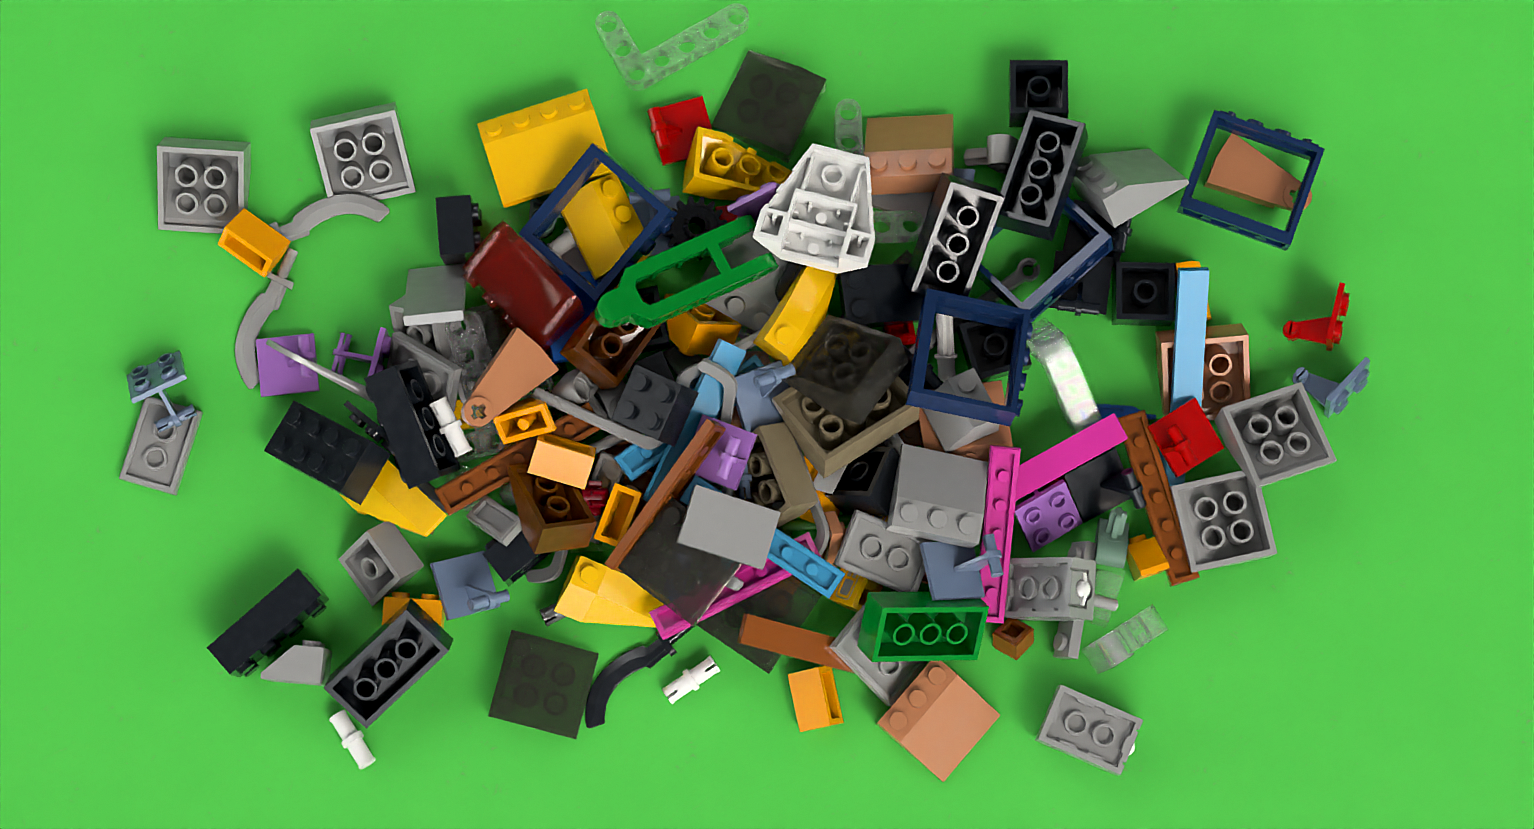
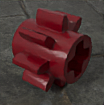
[578,480,610,515]

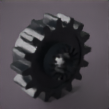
[663,196,727,261]

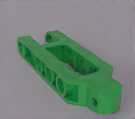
[594,215,779,329]

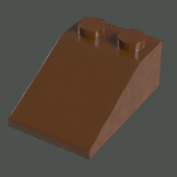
[560,283,662,390]
[508,463,597,554]

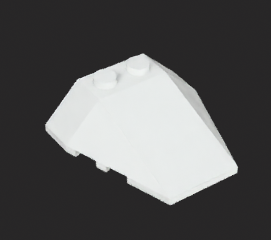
[753,143,875,274]

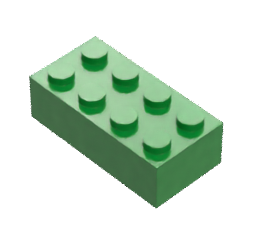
[857,592,989,662]

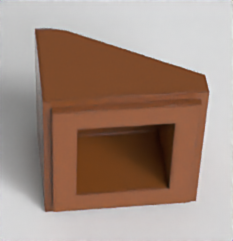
[993,618,1034,661]

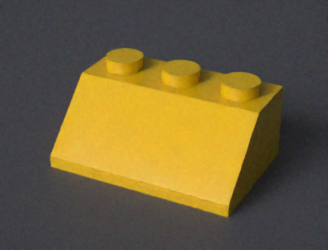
[561,173,654,280]

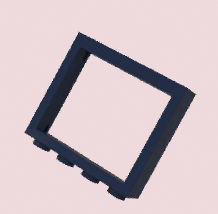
[1177,110,1325,251]
[518,143,677,302]
[976,197,1114,323]
[905,288,1033,427]

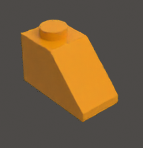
[493,398,557,445]
[1126,534,1170,581]

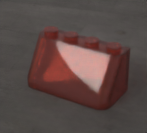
[462,220,585,352]

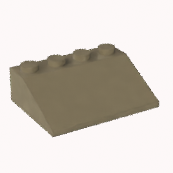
[772,340,920,479]

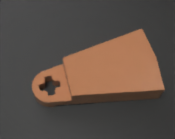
[1204,133,1312,211]
[461,328,559,427]

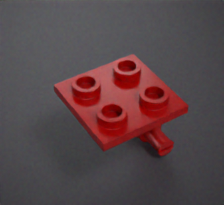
[647,96,712,166]
[1283,282,1350,351]
[1147,398,1224,478]

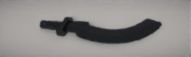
[585,625,695,728]

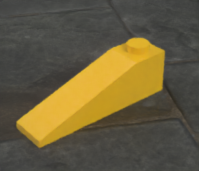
[682,127,792,201]
[753,265,837,377]
[339,460,447,537]
[553,555,669,628]

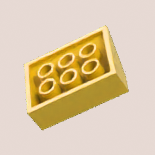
[477,88,613,208]

